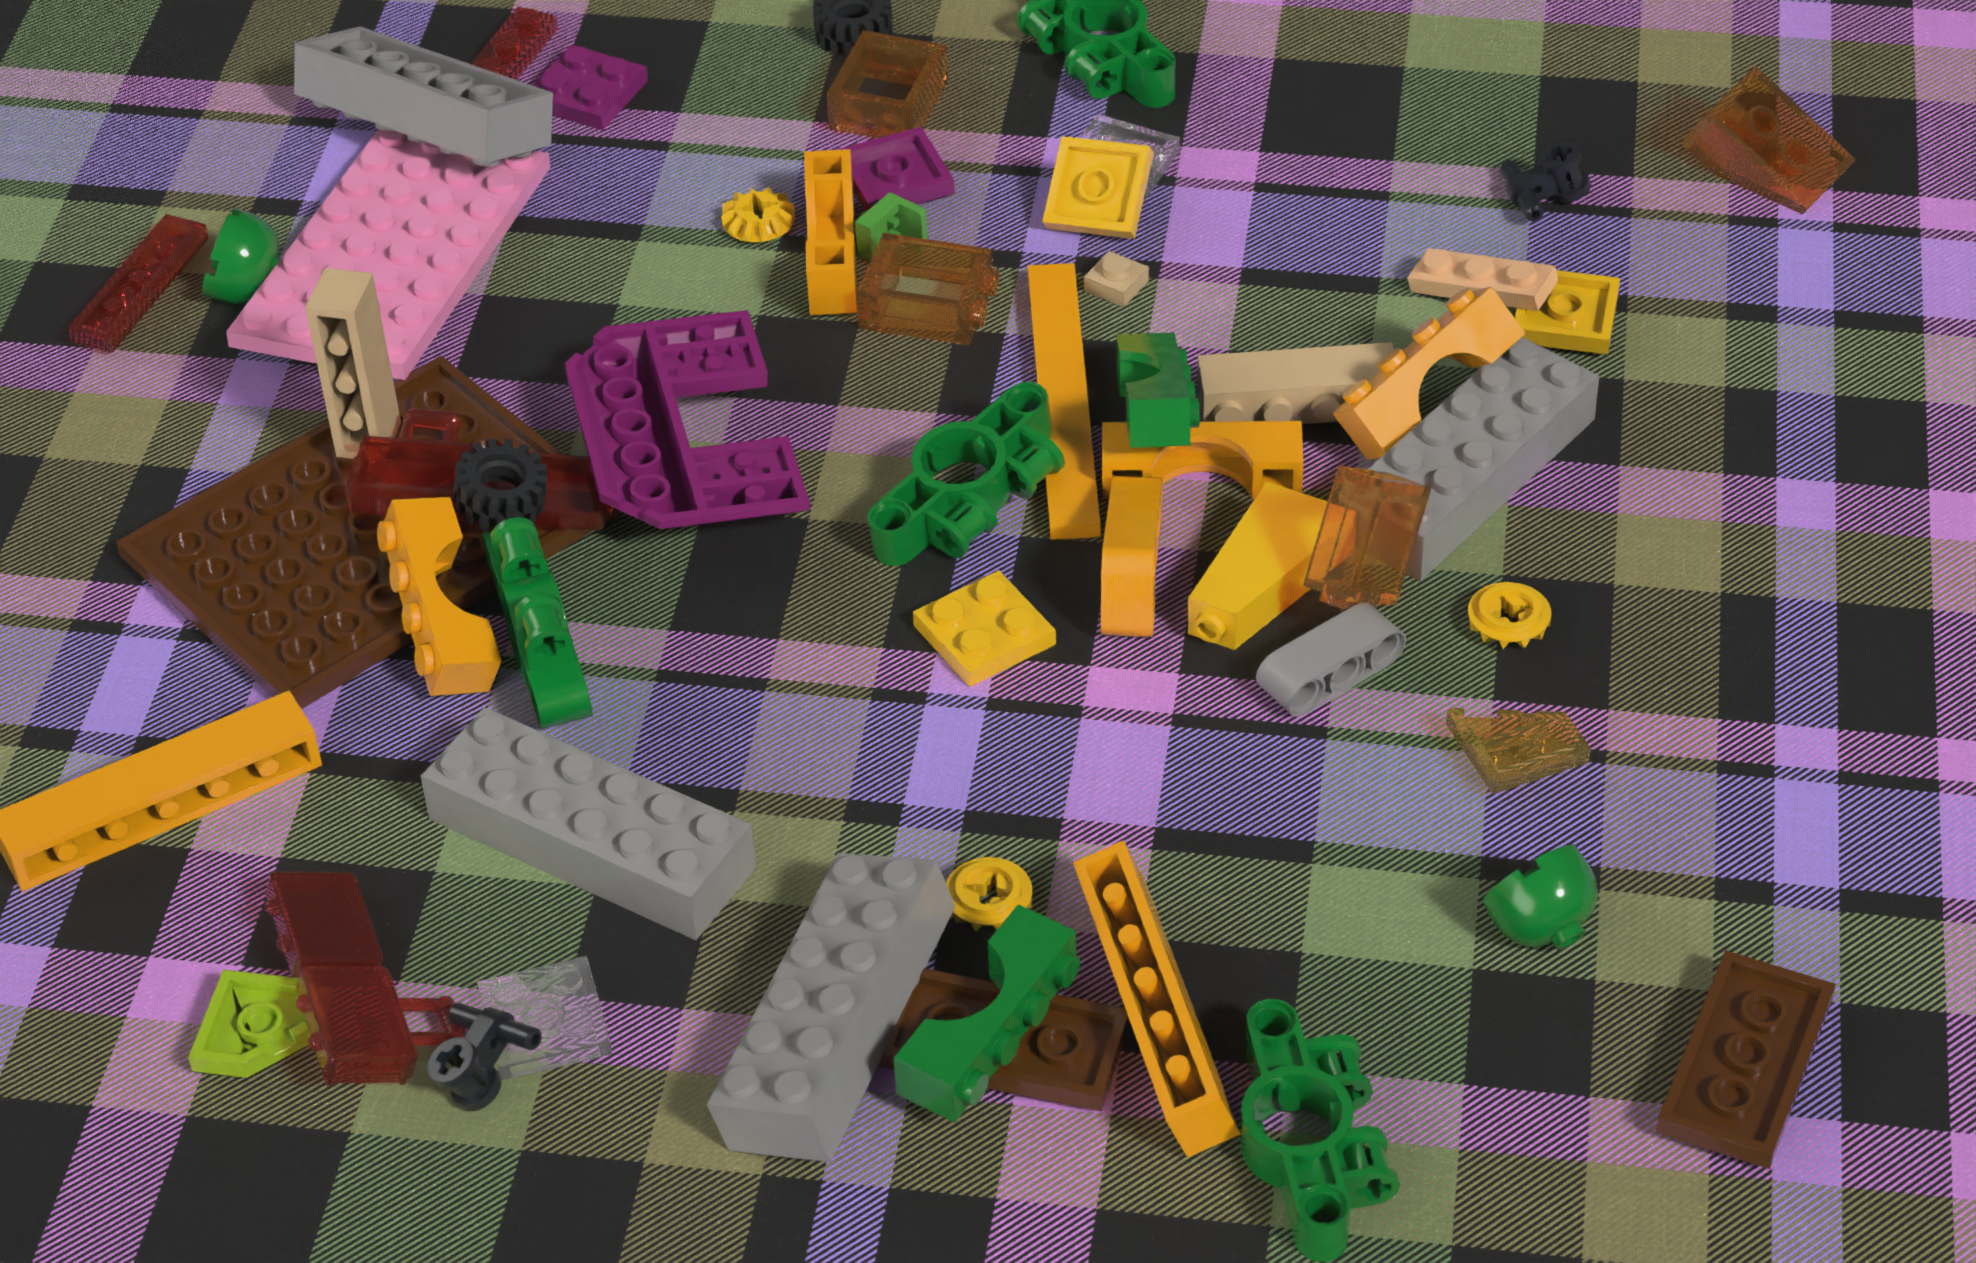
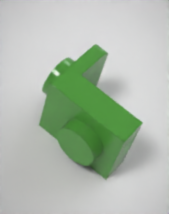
[855,192,928,264]

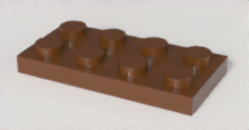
[1656,950,1836,1169]
[880,968,1130,1111]

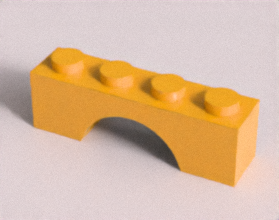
[804,149,857,315]
[1332,287,1526,460]
[1102,421,1304,499]
[377,497,502,696]

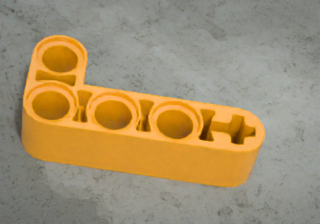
[1101,476,1163,637]

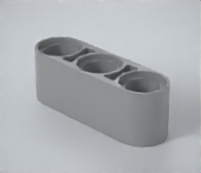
[1256,602,1406,717]

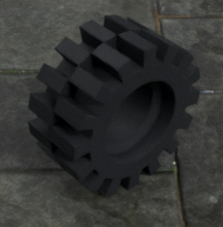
[813,0,893,58]
[453,439,547,531]

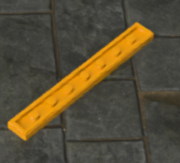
[1028,263,1101,540]

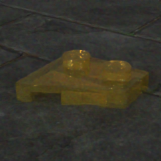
[1446,708,1591,794]

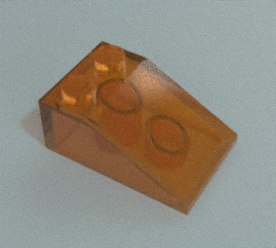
[1681,66,1856,215]

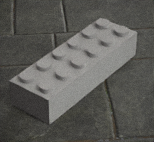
[294,26,553,166]
[1340,337,1599,582]
[421,707,757,940]
[707,853,955,1162]

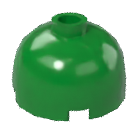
[202,207,280,304]
[1483,844,1598,950]

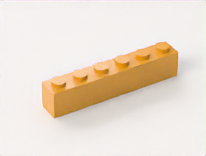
[0,690,322,892]
[1073,840,1241,1158]

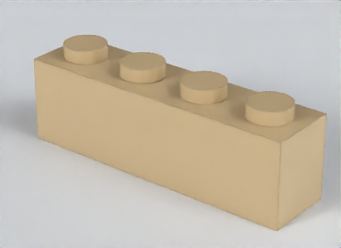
[305,268,401,462]
[1197,342,1394,424]

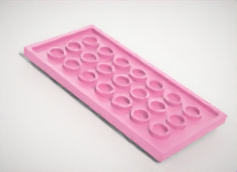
[226,129,550,380]

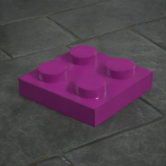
[532,44,648,131]
[836,127,955,211]

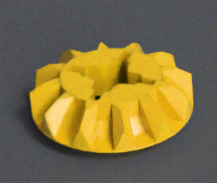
[721,187,795,242]
[1468,582,1551,649]
[946,857,1032,932]

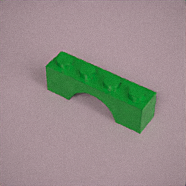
[1116,332,1200,448]
[894,904,1080,1123]

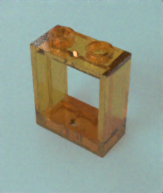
[827,30,948,138]
[857,233,1000,346]
[1303,465,1432,609]

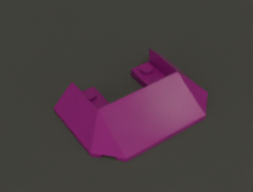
[565,310,810,529]

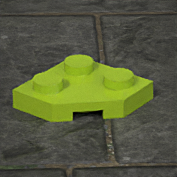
[188,970,334,1078]

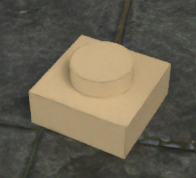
[1084,251,1149,307]

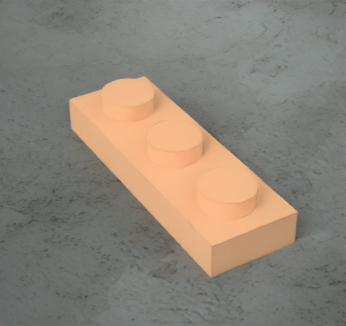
[1407,248,1559,311]

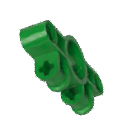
[1016,0,1175,108]
[867,382,1065,566]
[482,517,593,729]
[1240,999,1400,1262]

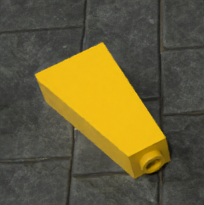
[1188,481,1360,650]

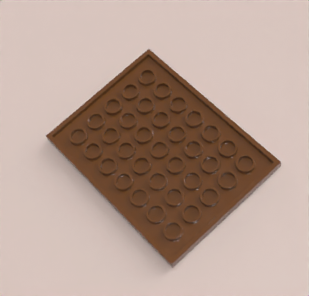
[116,355,621,709]

